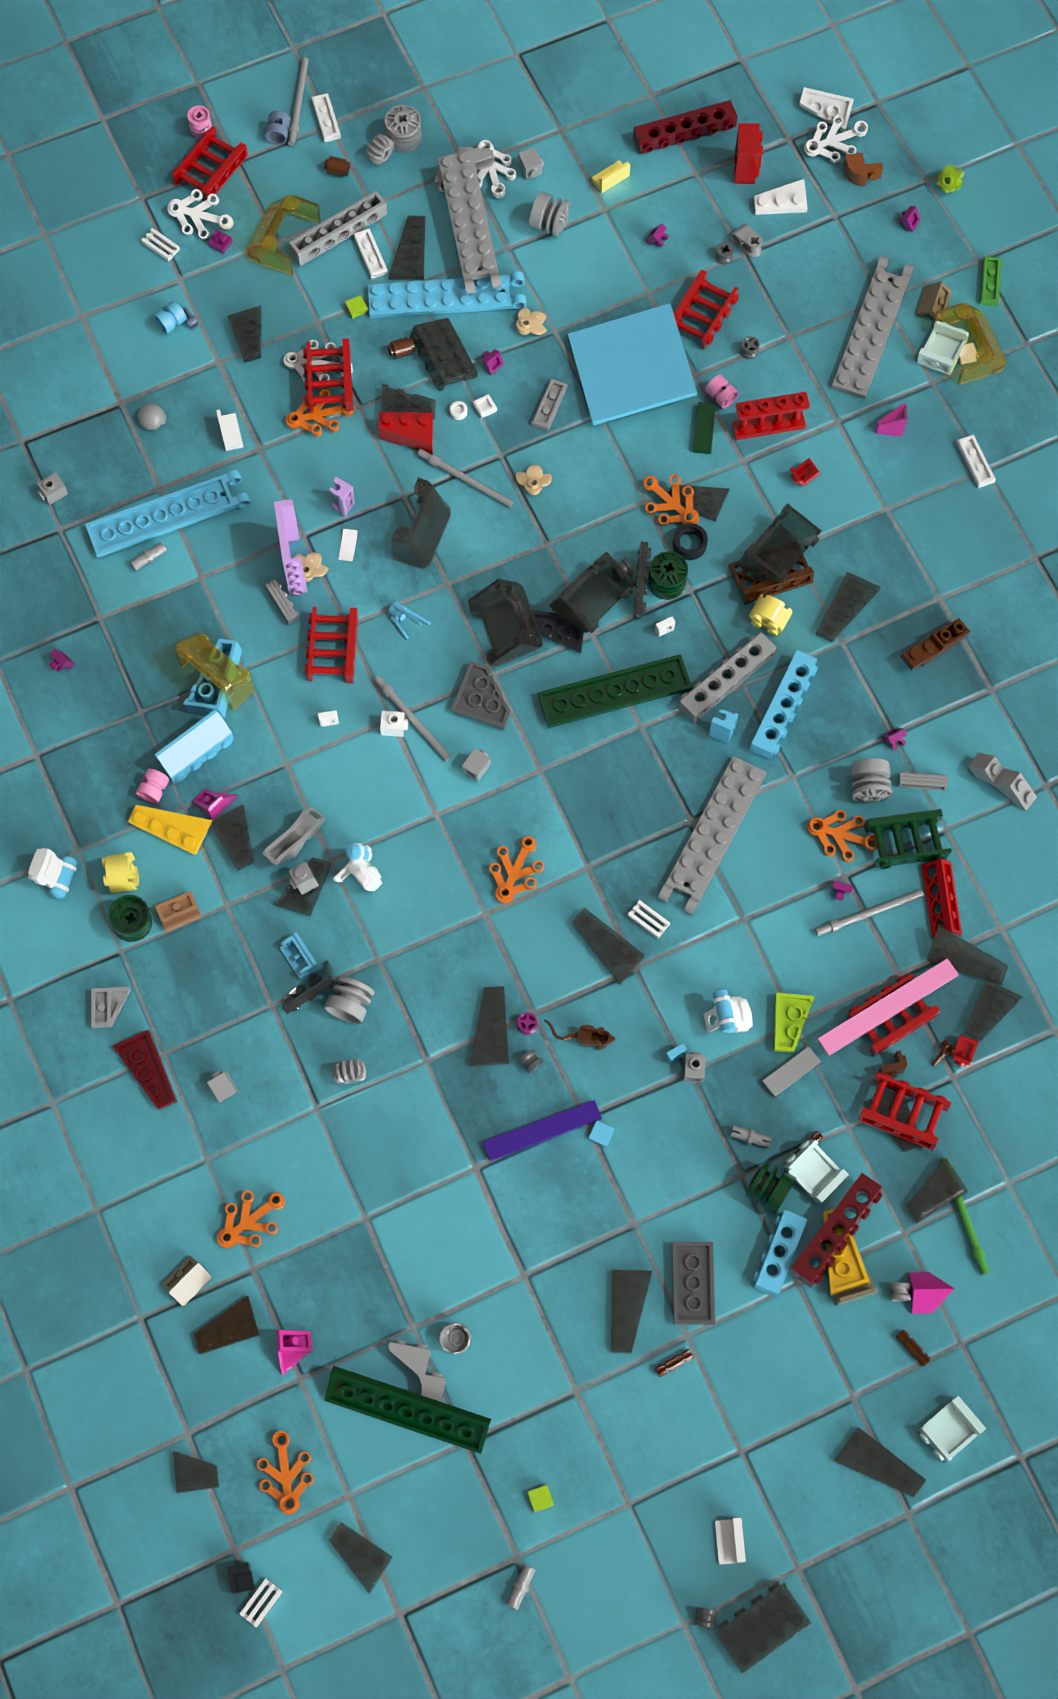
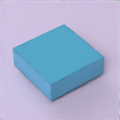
[665,1043,687,1063]
[588,1120,615,1148]

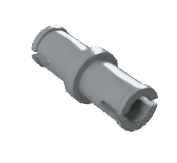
[130,542,167,571]
[730,1125,772,1149]
[506,1564,536,1611]

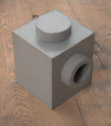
[518,147,544,179]
[37,472,68,505]
[462,748,491,782]
[289,862,319,894]
[683,1052,706,1083]
[207,1070,239,1103]

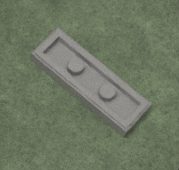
[532,379,568,431]
[762,1046,821,1098]

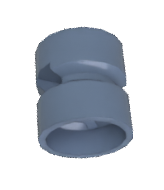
[265,111,291,145]

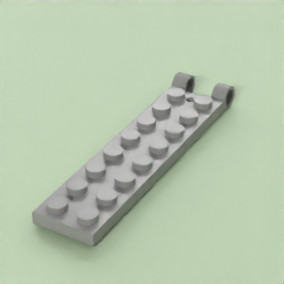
[438,150,502,295]
[832,256,914,399]
[658,756,767,915]

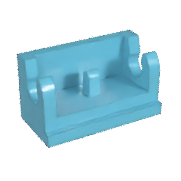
[709,710,739,744]
[280,932,318,980]

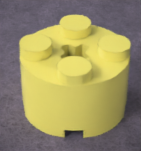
[749,594,792,636]
[102,852,139,894]

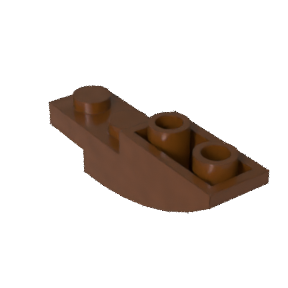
[900,618,970,671]

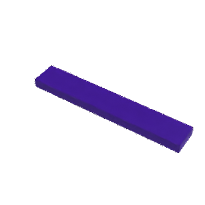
[483,1100,602,1161]

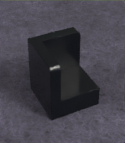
[227,1562,254,1594]

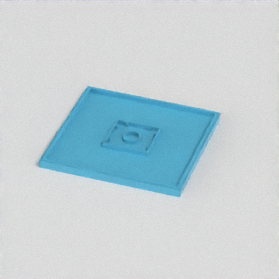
[568,303,698,425]

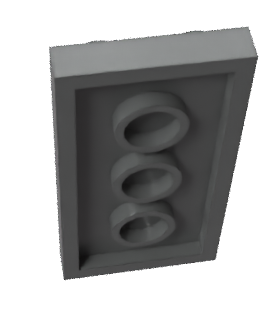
[672,1242,715,1325]

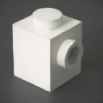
[380,711,408,737]

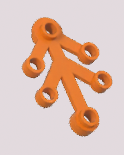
[286,389,355,437]
[643,474,699,526]
[807,810,877,862]
[489,836,544,903]
[217,1190,285,1248]
[257,1431,314,1515]

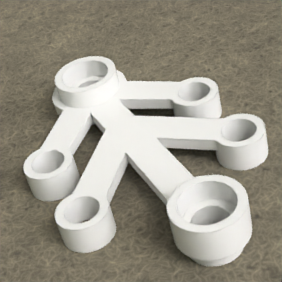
[804,116,868,164]
[477,140,516,199]
[168,189,234,240]
[284,340,353,382]

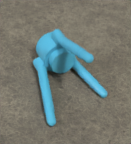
[388,601,431,640]

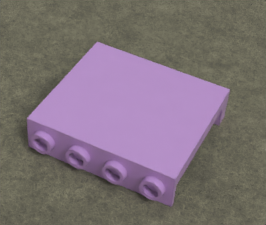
[274,499,307,595]

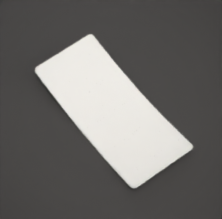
[338,529,358,561]

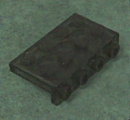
[410,318,478,391]
[714,1581,811,1674]

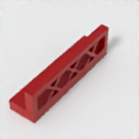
[922,859,962,939]

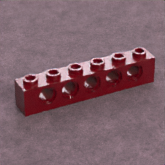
[633,100,738,154]
[791,1173,883,1288]

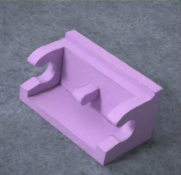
[330,477,355,517]

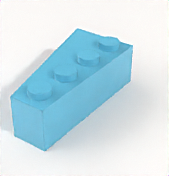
[183,639,242,718]

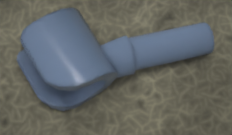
[184,307,199,330]

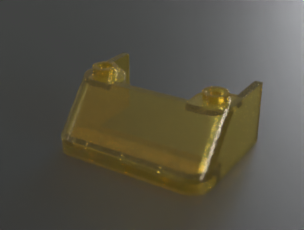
[246,195,321,276]
[932,303,1007,385]
[174,633,254,711]

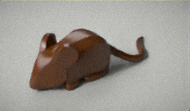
[544,1020,616,1050]

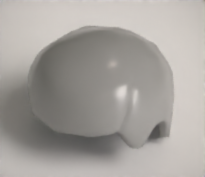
[137,403,167,430]
[439,1322,471,1354]

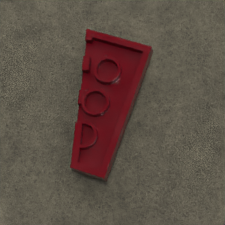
[113,1030,178,1110]

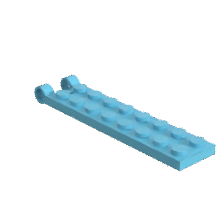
[368,271,527,319]
[85,470,251,558]

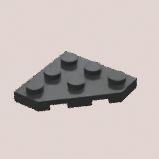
[451,661,510,730]

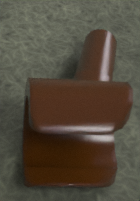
[931,1040,954,1066]

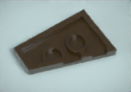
[194,1296,260,1355]

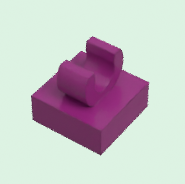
[897,206,921,232]
[645,223,669,247]
[208,230,233,254]
[481,349,504,375]
[49,649,75,672]
[881,727,907,750]
[832,880,853,901]

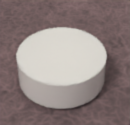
[449,401,467,420]

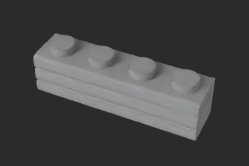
[265,580,299,625]
[898,771,948,791]

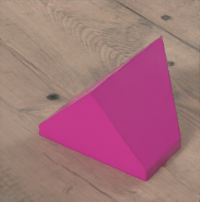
[875,403,908,436]
[192,788,239,820]
[908,1272,954,1314]
[276,1330,312,1376]

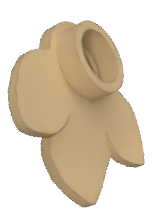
[516,308,547,335]
[516,465,552,495]
[294,552,329,582]

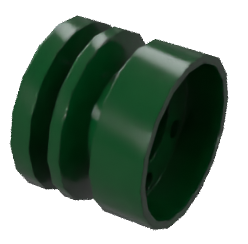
[648,551,688,600]
[109,895,152,942]
[746,1160,797,1214]

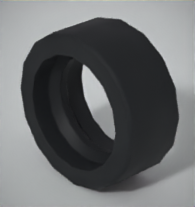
[672,523,708,560]

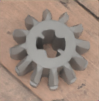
[366,134,394,165]
[332,1060,367,1084]

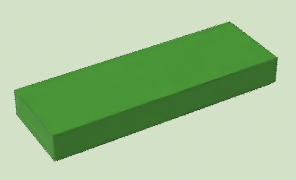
[980,256,1002,306]

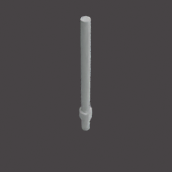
[288,57,309,146]
[418,449,513,508]
[374,676,451,761]
[815,889,924,936]

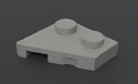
[91,987,130,1029]

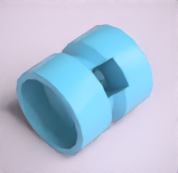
[153,301,187,334]

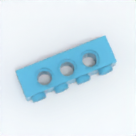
[752,1210,807,1297]

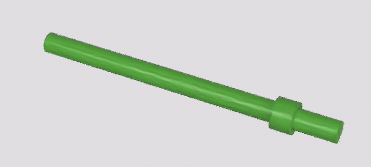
[940,1158,990,1275]

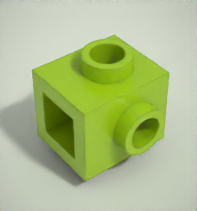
[937,164,965,193]

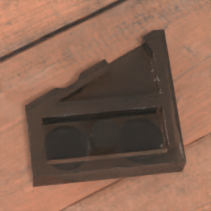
[173,1451,219,1493]

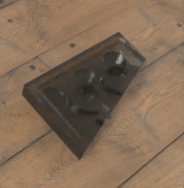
[281,960,336,1014]

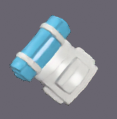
[333,843,382,891]
[28,848,78,899]
[704,989,753,1034]

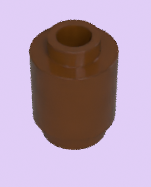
[324,156,350,177]
[388,337,415,359]

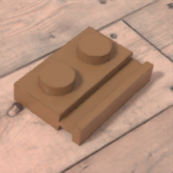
[155,891,202,932]

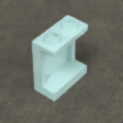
[917,321,969,375]
[783,1139,849,1203]
[918,1396,986,1463]

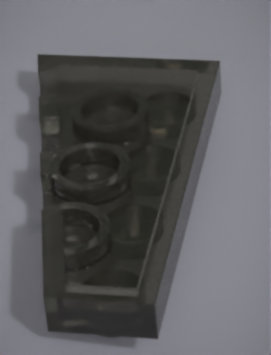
[389,216,426,280]
[633,541,651,618]
[927,924,1008,985]
[469,986,509,1066]
[611,1270,652,1354]

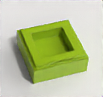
[345,295,368,319]
[527,1485,554,1513]

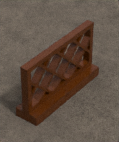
[729,542,814,605]

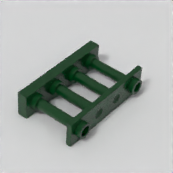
[864,809,952,869]

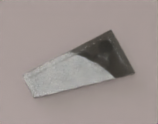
[816,572,881,642]
[572,908,645,985]
[834,1427,926,1497]

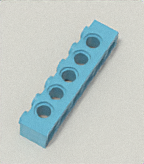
[750,650,818,760]

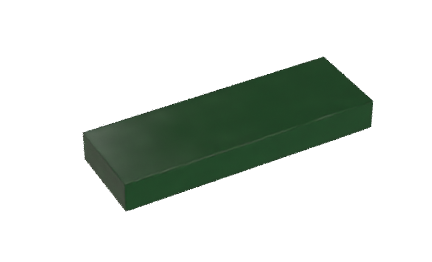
[693,402,716,454]

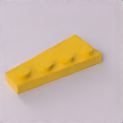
[128,805,213,855]
[823,1208,870,1296]

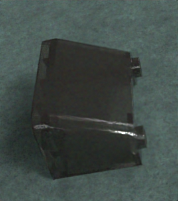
[391,477,451,569]
[737,503,822,584]
[548,552,637,633]
[468,579,543,667]

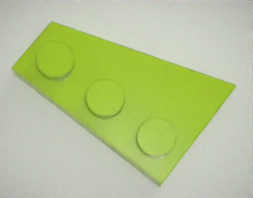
[773,993,815,1053]

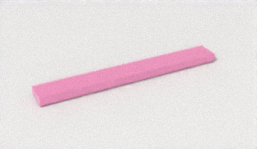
[817,958,959,1056]

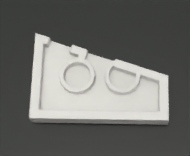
[799,87,854,132]
[754,179,808,215]

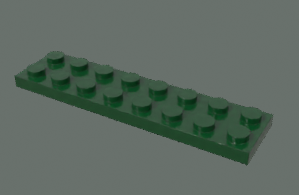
[538,654,692,729]
[324,1366,491,1454]

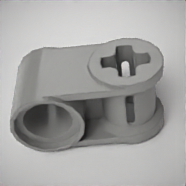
[730,224,763,258]

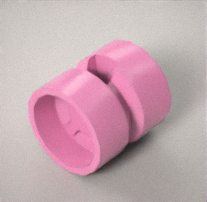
[187,105,212,139]
[705,375,739,409]
[136,769,170,804]

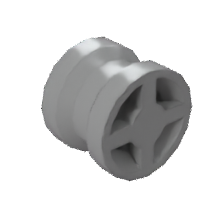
[891,1282,911,1302]

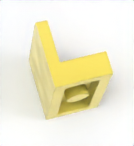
[591,160,630,193]

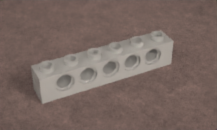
[289,191,387,266]
[679,632,777,723]

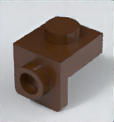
[878,1050,907,1079]

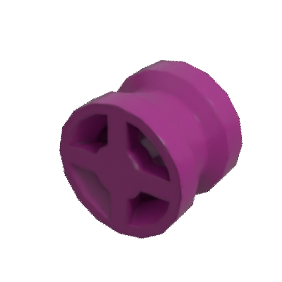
[517,1012,537,1035]

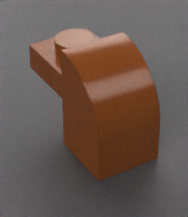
[843,153,883,186]

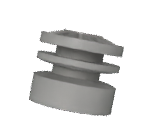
[385,105,422,153]
[529,191,570,237]
[850,758,892,803]
[324,976,375,1025]

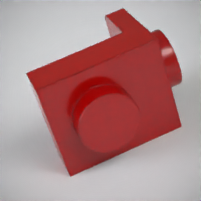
[789,458,821,487]
[952,1034,979,1067]

